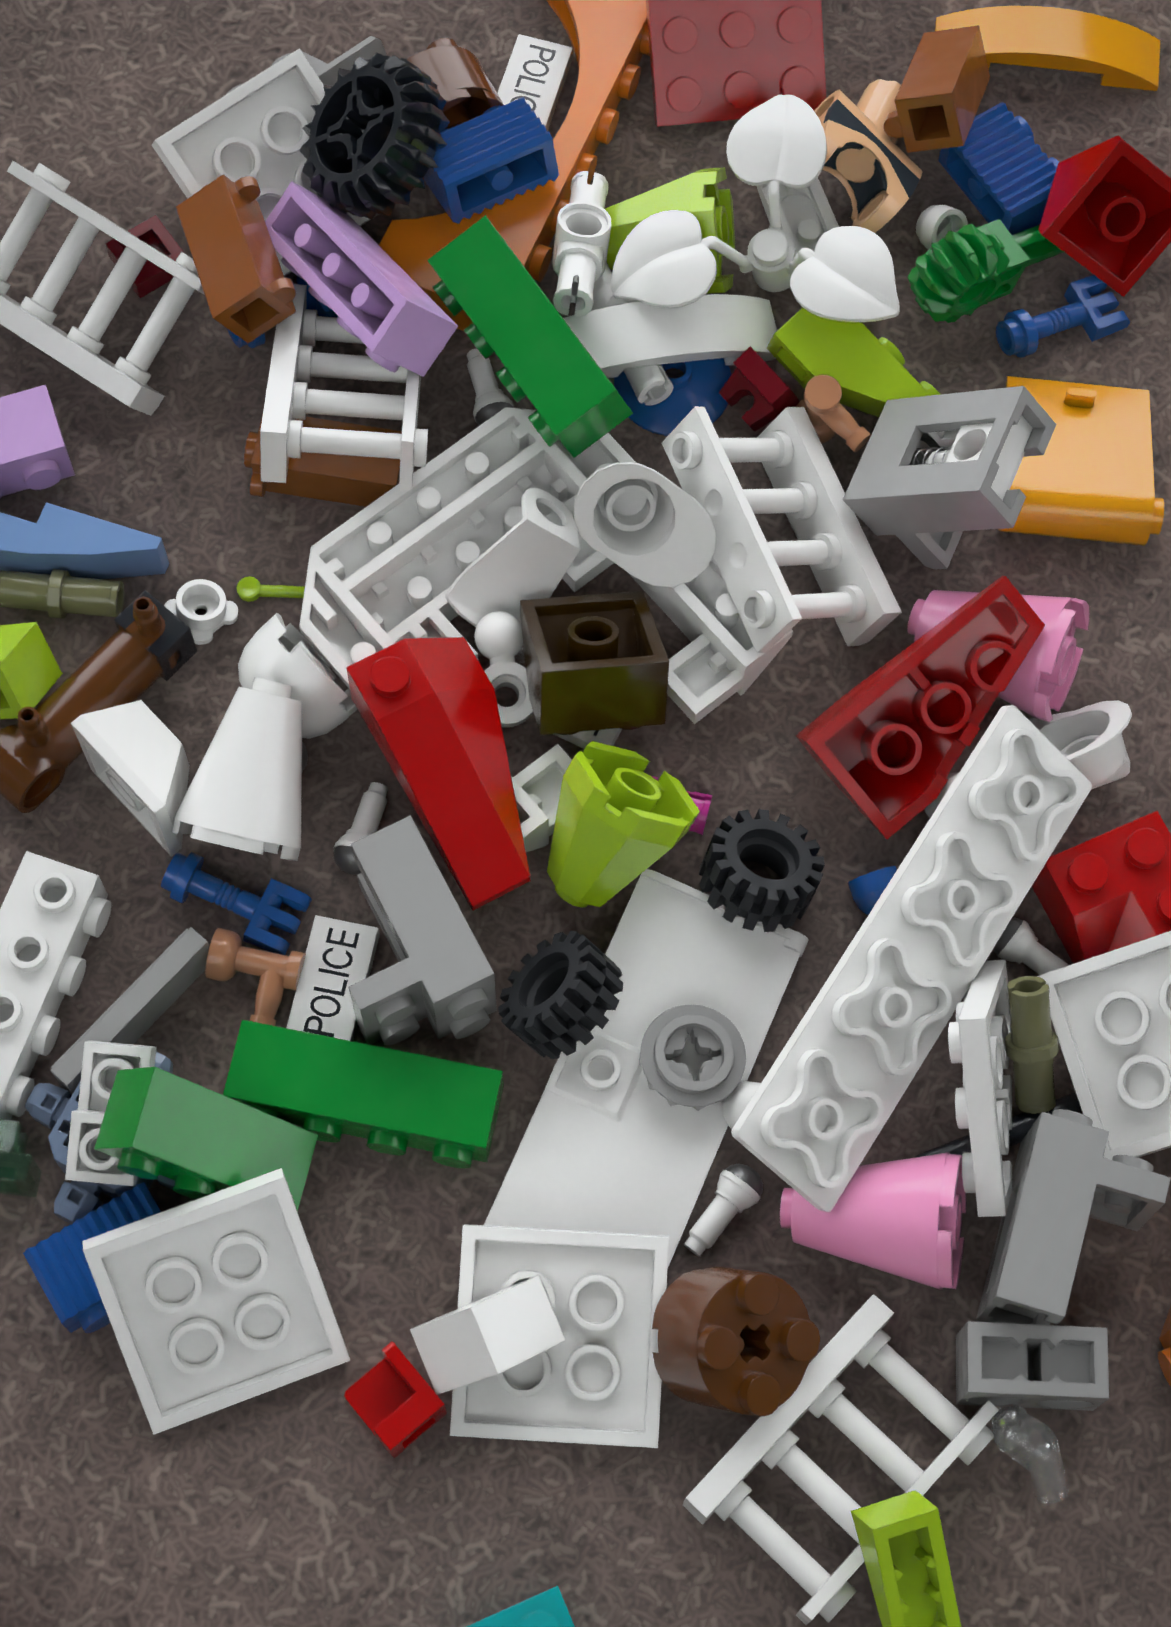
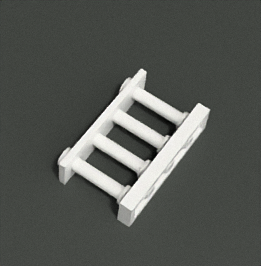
[0,161,205,416]
[260,284,428,492]
[662,406,902,653]
[683,1294,999,1625]

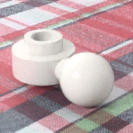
[474,611,533,728]

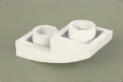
[65,1041,156,1186]

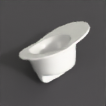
[573,463,716,587]
[1029,700,1132,790]

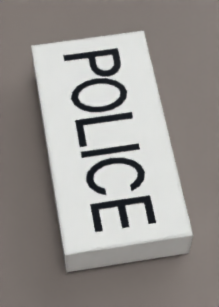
[498,34,573,131]
[286,915,380,1041]

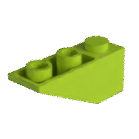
[766,307,941,417]

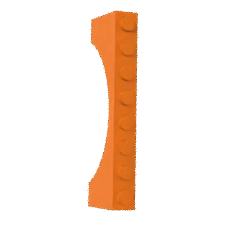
[379,0,650,331]

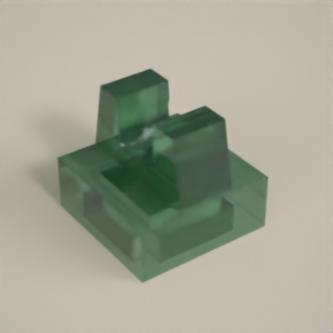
[0,1119,41,1197]

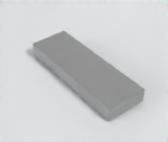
[50,927,209,1095]

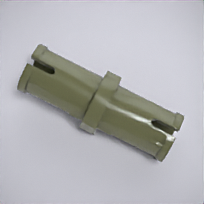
[0,569,124,619]
[1005,976,1059,1114]

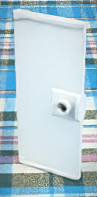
[484,869,809,1267]

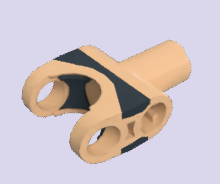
[814,79,923,233]

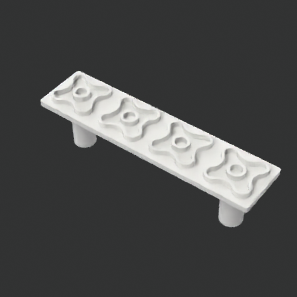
[723,705,1092,1212]

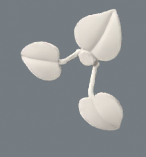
[611,94,900,322]

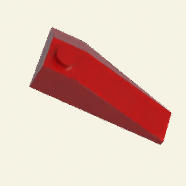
[796,575,1045,840]
[346,637,531,911]

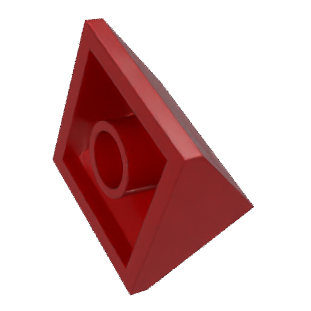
[1038,135,1171,297]

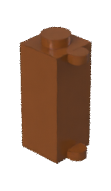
[884,25,990,153]
[176,174,296,343]
[244,414,402,507]

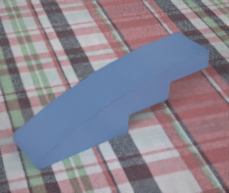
[0,502,169,580]

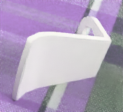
[445,488,580,627]

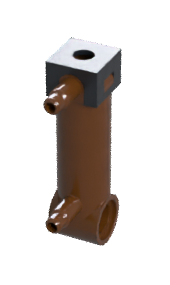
[0,590,197,813]

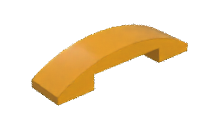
[935,6,1160,91]

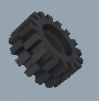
[698,809,825,932]
[498,931,623,1059]

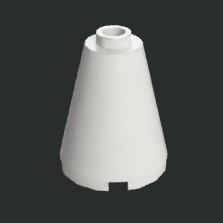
[172,677,302,861]

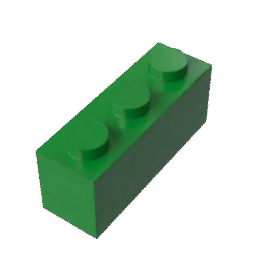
[94,1067,318,1212]

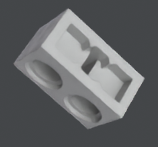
[956,1321,1109,1411]

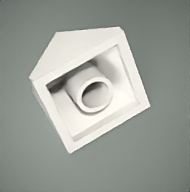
[71,700,190,857]

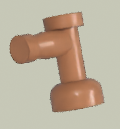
[795,375,871,452]
[205,928,306,1026]

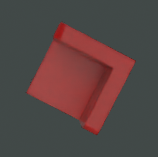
[344,1341,447,1458]

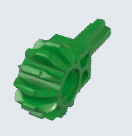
[907,219,1064,323]

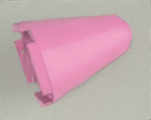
[907,590,1089,722]
[780,1152,966,1290]

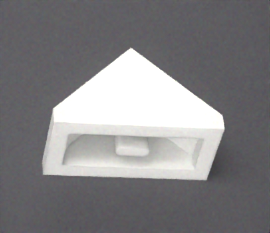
[410,1275,565,1395]

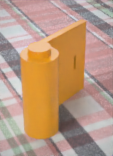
[998,376,1164,546]

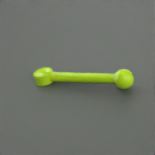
[236,576,305,602]

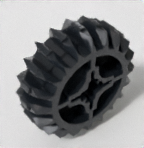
[299,52,450,219]

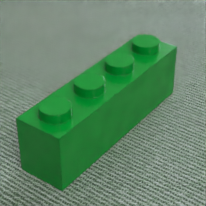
[427,215,633,458]
[223,1020,504,1168]

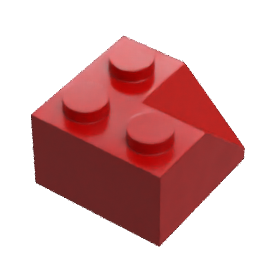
[1032,810,1171,964]

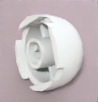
[238,613,357,739]

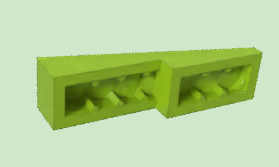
[851,1490,961,1627]

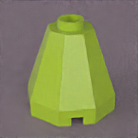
[605,167,735,294]
[547,741,700,908]

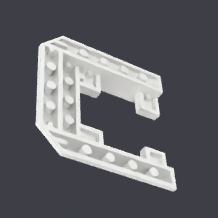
[299,407,793,852]

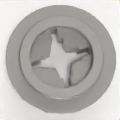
[639,1005,746,1111]

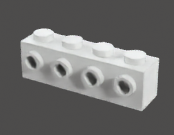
[0,851,111,1131]

